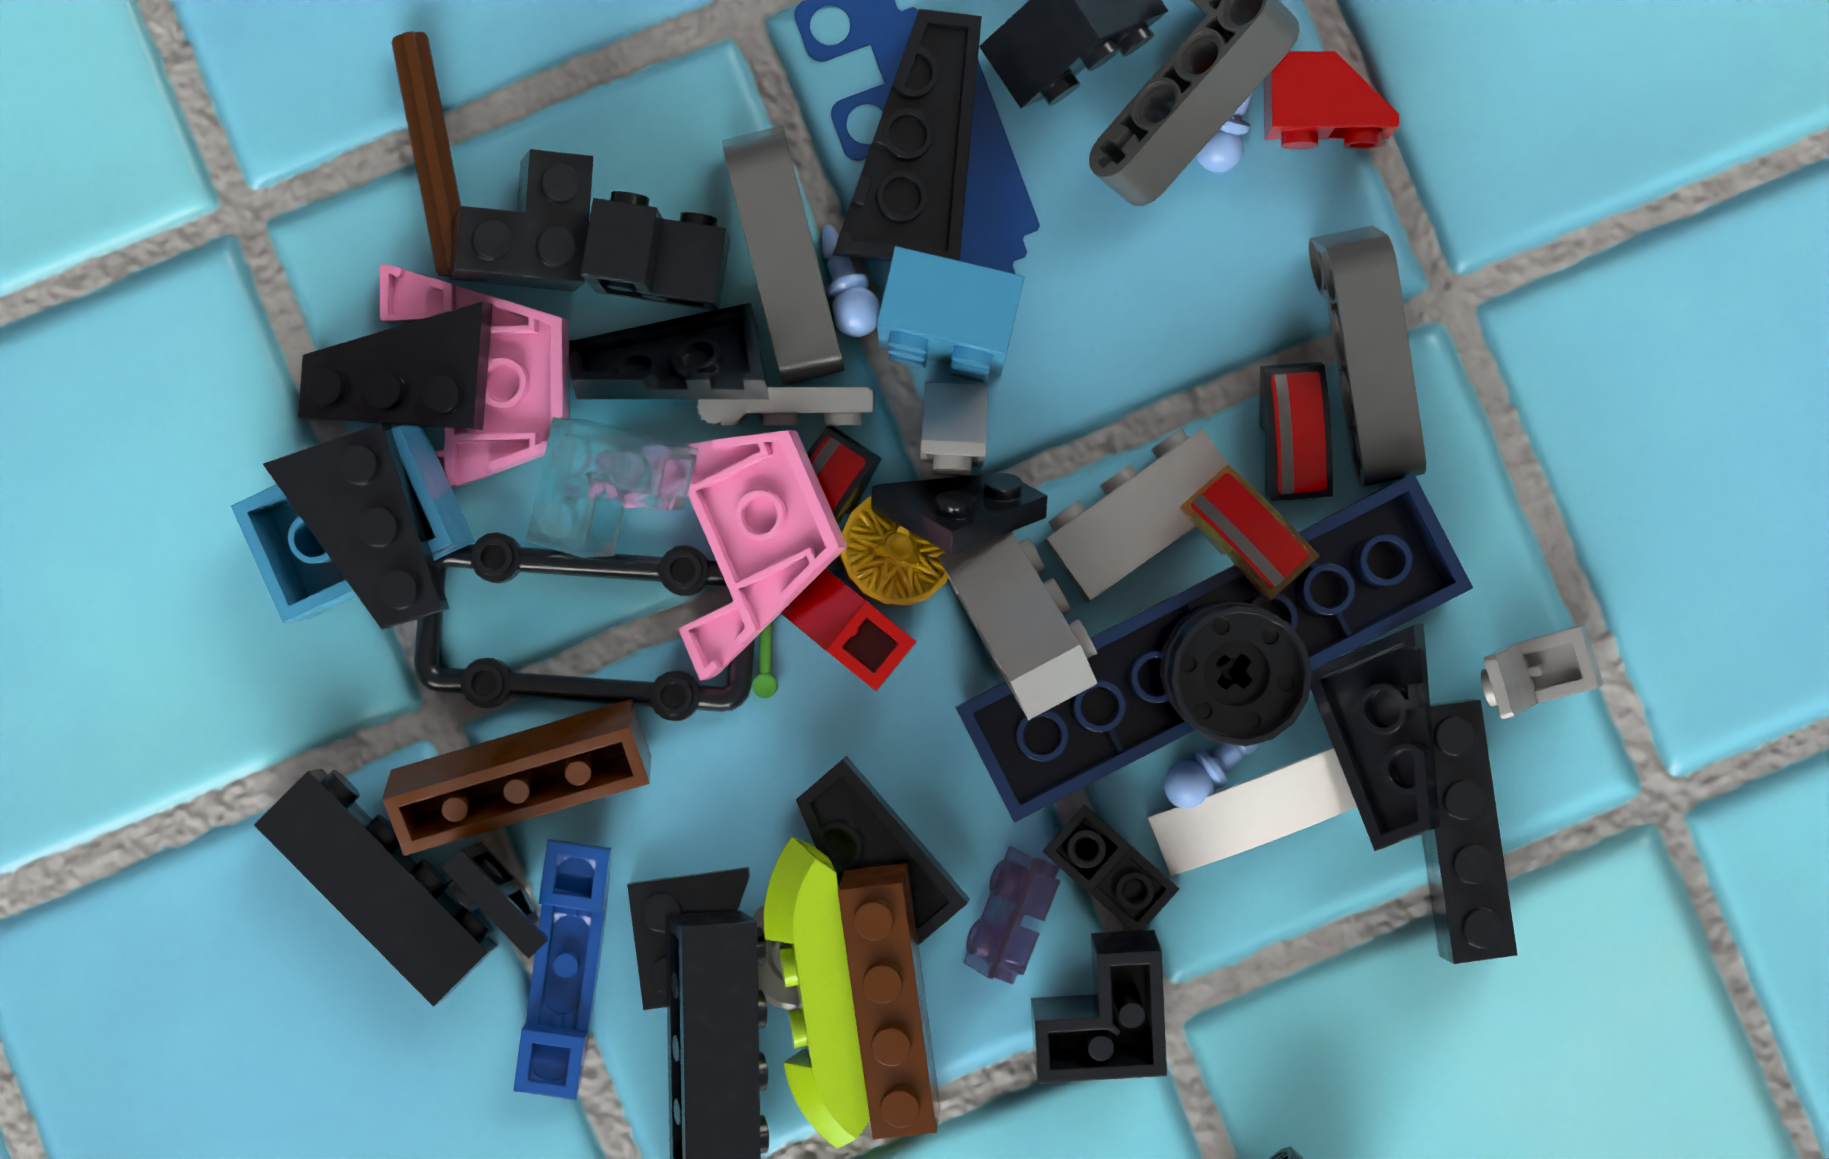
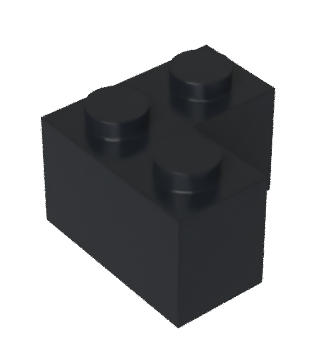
[979,0,1168,108]
[449,149,594,292]
[581,191,730,311]
[1031,930,1167,1083]

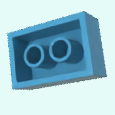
[877,246,1025,383]
[231,425,475,623]

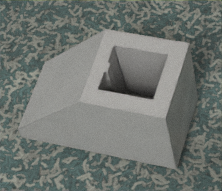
[920,382,988,477]

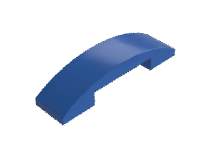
[513,839,612,1100]

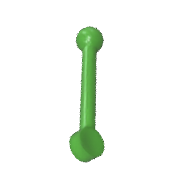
[752,621,778,698]

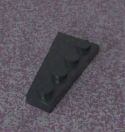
[832,9,982,261]

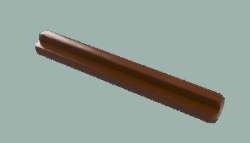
[391,31,461,277]

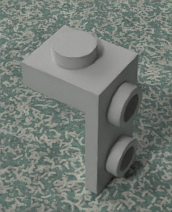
[1481,624,1604,719]

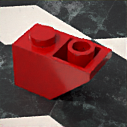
[1264,51,1399,149]
[781,568,917,691]

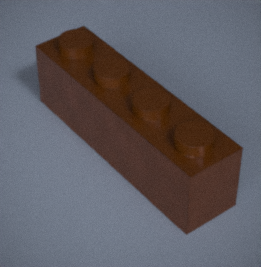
[382,699,651,856]
[838,863,941,1140]

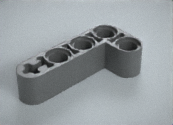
[1089,0,1300,206]
[722,125,845,386]
[1309,225,1426,487]

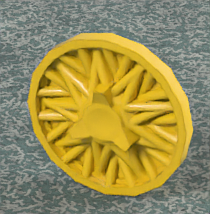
[839,496,948,607]

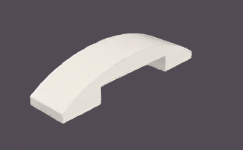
[1147,745,1357,876]

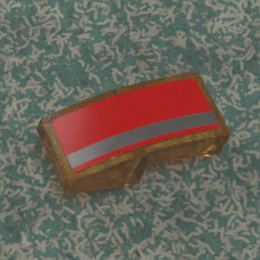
[1179,464,1320,601]

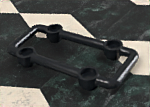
[414,532,755,721]

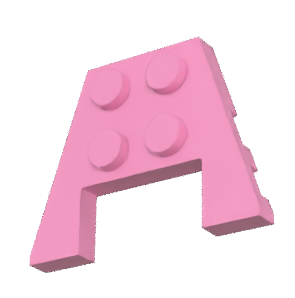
[379,264,570,490]
[604,430,847,681]

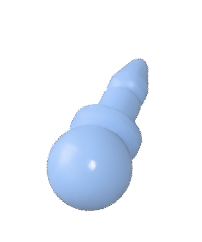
[1195,95,1251,173]
[822,225,881,337]
[1164,743,1260,809]

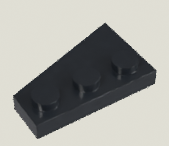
[298,301,493,430]
[569,303,769,399]
[263,423,450,630]
[1310,624,1440,851]
[796,756,970,945]

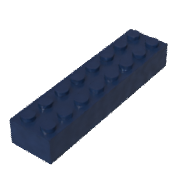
[955,474,1473,823]

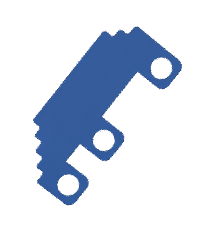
[794,0,1040,274]

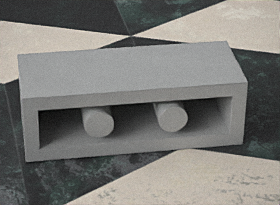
[1044,428,1244,602]
[938,531,1098,720]

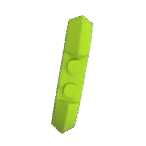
[764,836,870,1149]

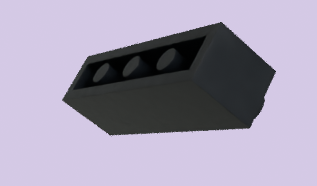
[1422,699,1518,964]
[254,769,498,1007]
[665,910,769,1159]

